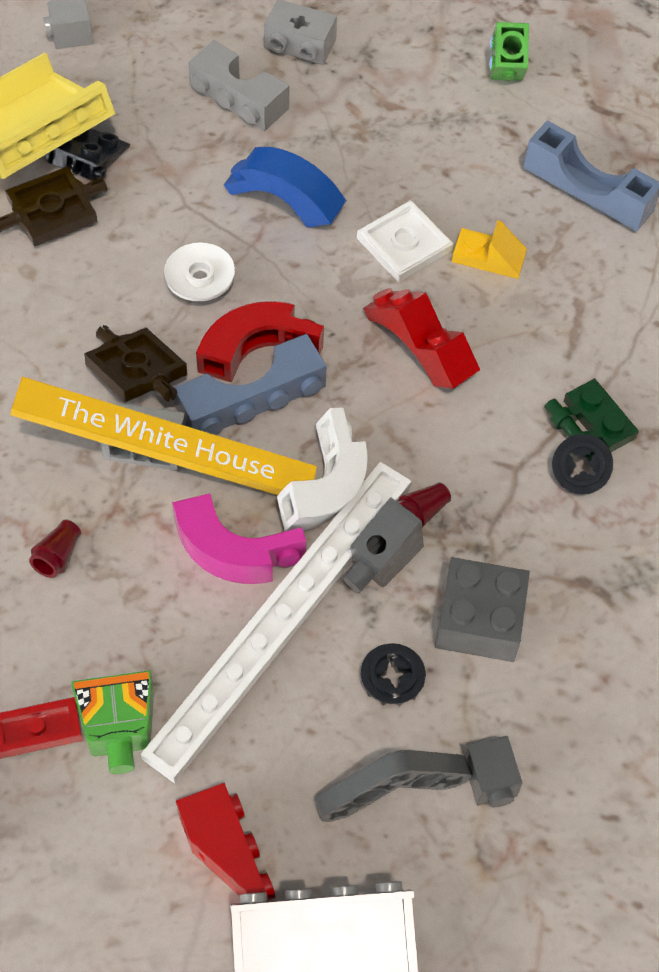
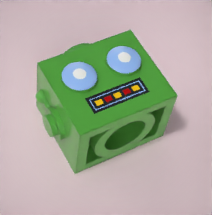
[489,22,529,81]

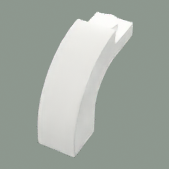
[277,408,368,531]

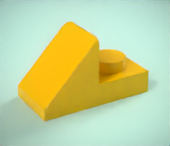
[452,220,527,279]

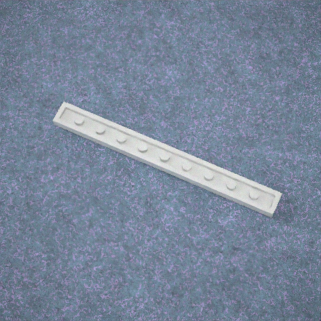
[141,462,412,783]

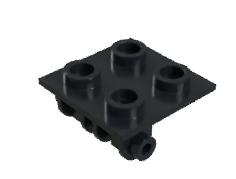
[42,128,130,181]

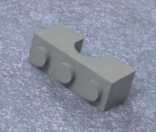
[189,40,289,131]

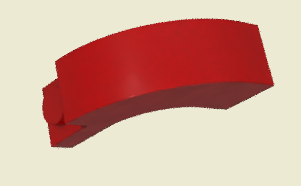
[196,301,324,383]

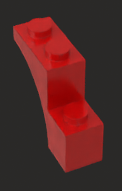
[363,288,480,389]

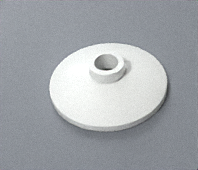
[164,243,235,301]

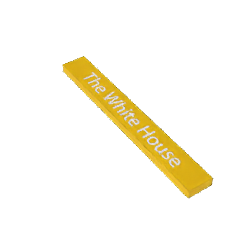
[10,376,317,495]

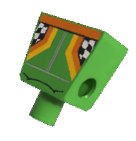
[71,670,154,774]

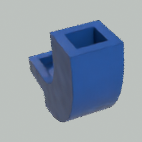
[224,147,347,227]

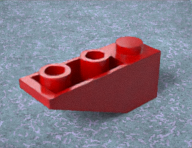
[176,782,276,901]

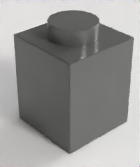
[464,736,523,808]

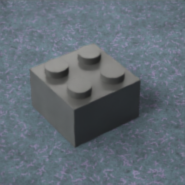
[435,557,530,662]

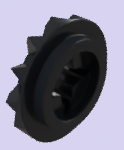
[552,434,613,494]
[361,643,426,707]

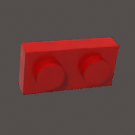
[0,697,83,759]

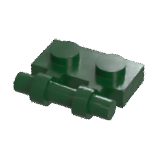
[544,378,639,462]

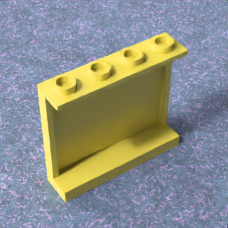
[0,52,115,179]

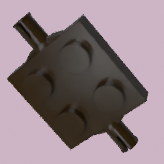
[0,166,108,247]
[84,325,187,403]

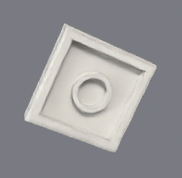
[357,200,454,283]

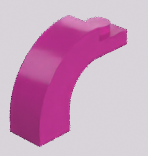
[172,493,306,584]

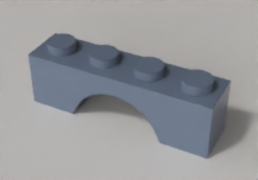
[523,120,659,231]
[174,334,327,435]

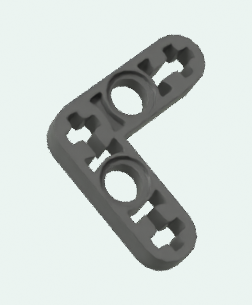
[315,750,472,822]

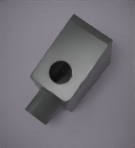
[343,497,424,593]

